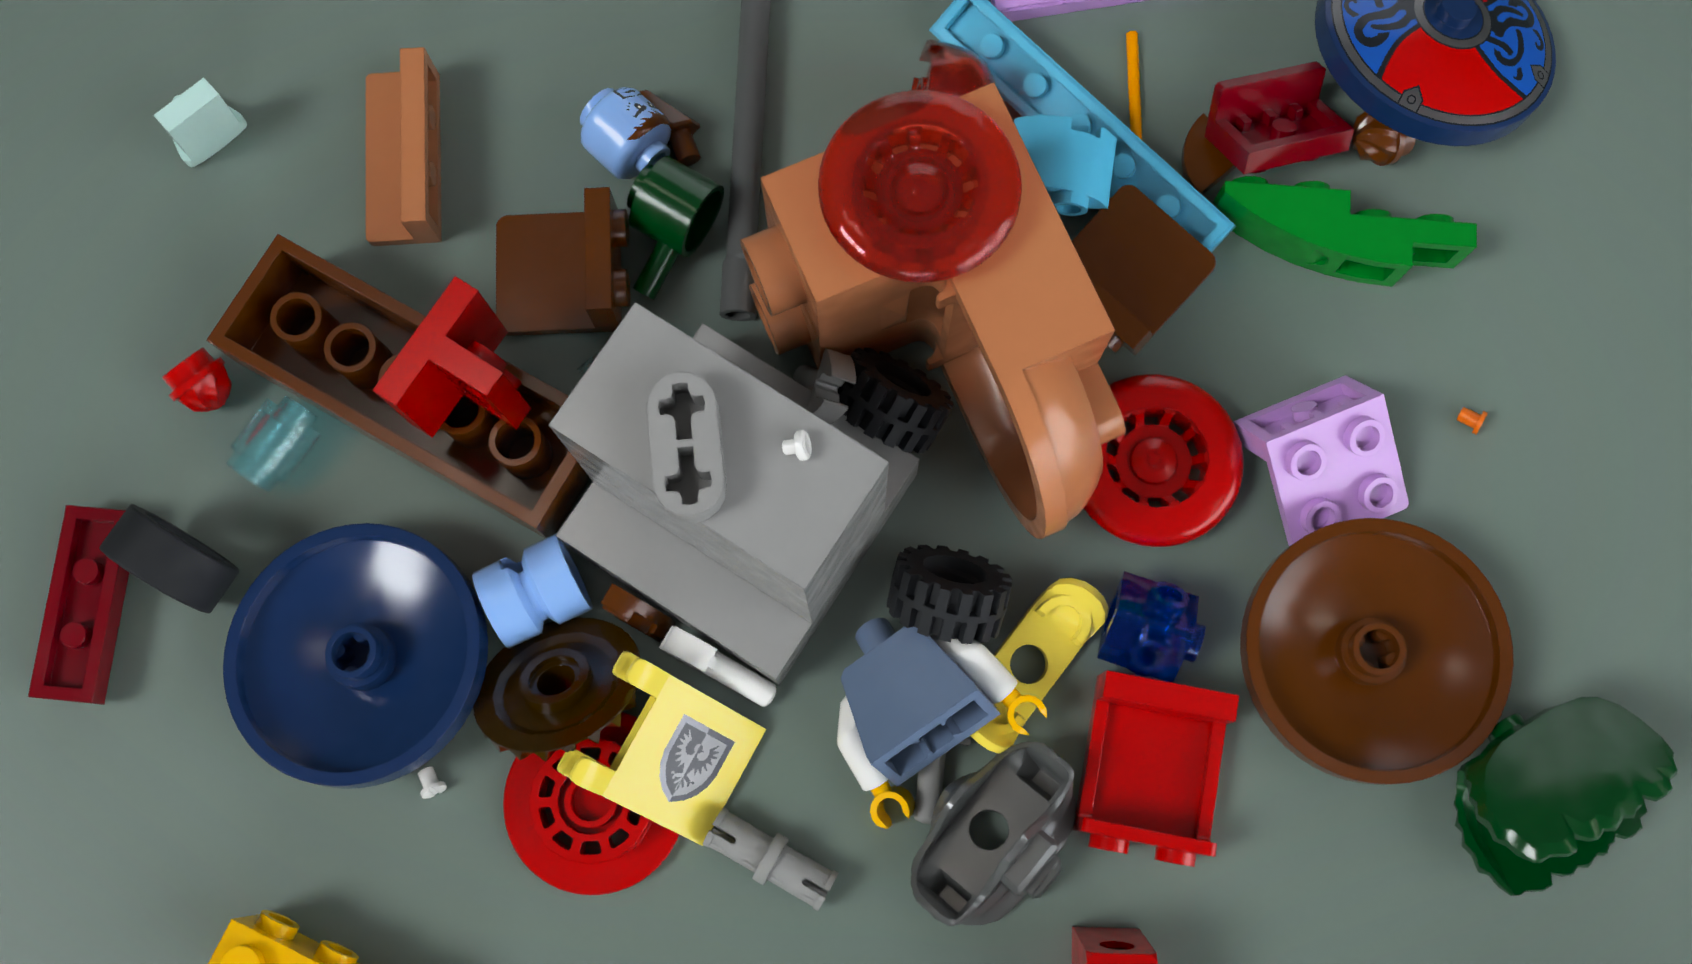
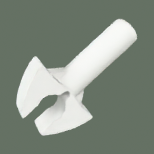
[659,625,777,707]

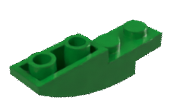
[1212,176,1477,287]

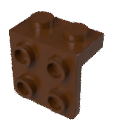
[1072,185,1216,356]
[496,187,631,336]

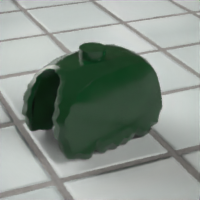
[1454,697,1678,896]

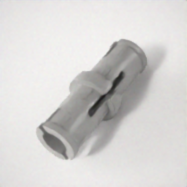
[703,807,839,911]

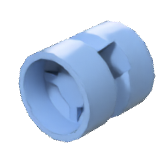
[472,533,593,649]

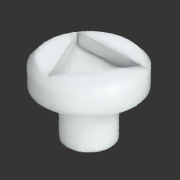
[782,430,812,461]

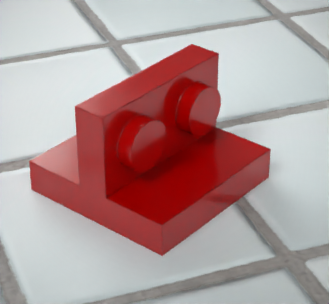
[372,276,531,438]

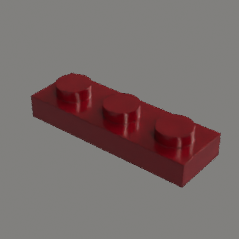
[28,505,129,705]

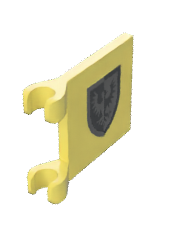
[557,651,766,846]

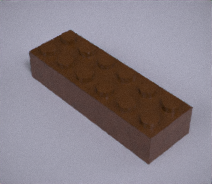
[206,234,590,538]

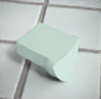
[153,77,247,167]

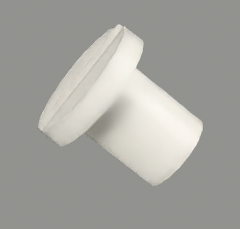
[418,767,447,799]

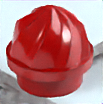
[162,347,232,412]

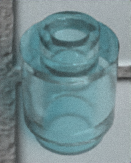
[226,395,322,492]

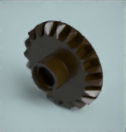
[473,618,641,762]

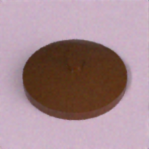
[1240,518,1514,785]

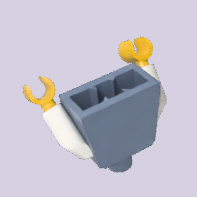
[837,618,1047,829]

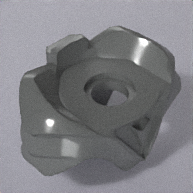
[910,741,1076,926]

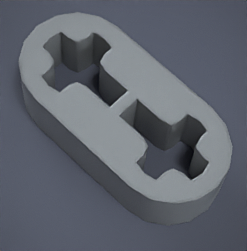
[646,371,727,523]

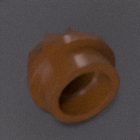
[1352,112,1416,166]

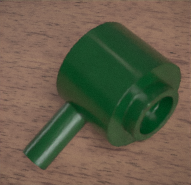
[627,156,724,300]

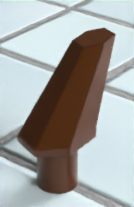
[639,90,701,166]

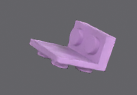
[1233,375,1409,546]

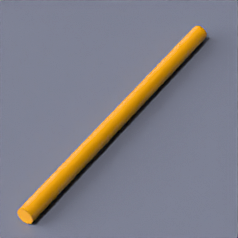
[1126,31,1143,141]

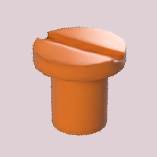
[1456,407,1488,435]

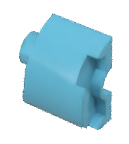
[1014,114,1117,216]

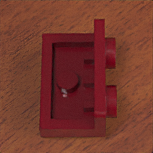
[1204,61,1354,175]

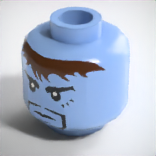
[580,87,671,179]

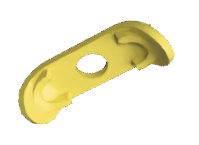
[970,578,1108,754]

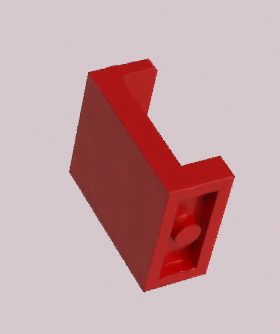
[1073,670,1239,867]

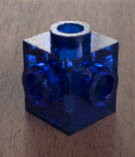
[1097,571,1206,683]

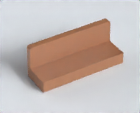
[366,47,442,246]

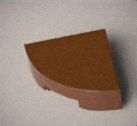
[1182,113,1236,195]
[601,583,676,642]

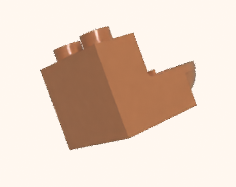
[740,83,1126,539]

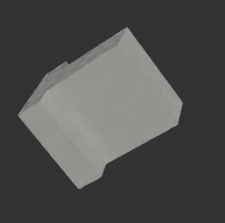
[549,302,919,685]

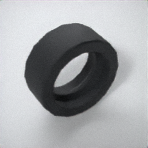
[99,504,239,613]

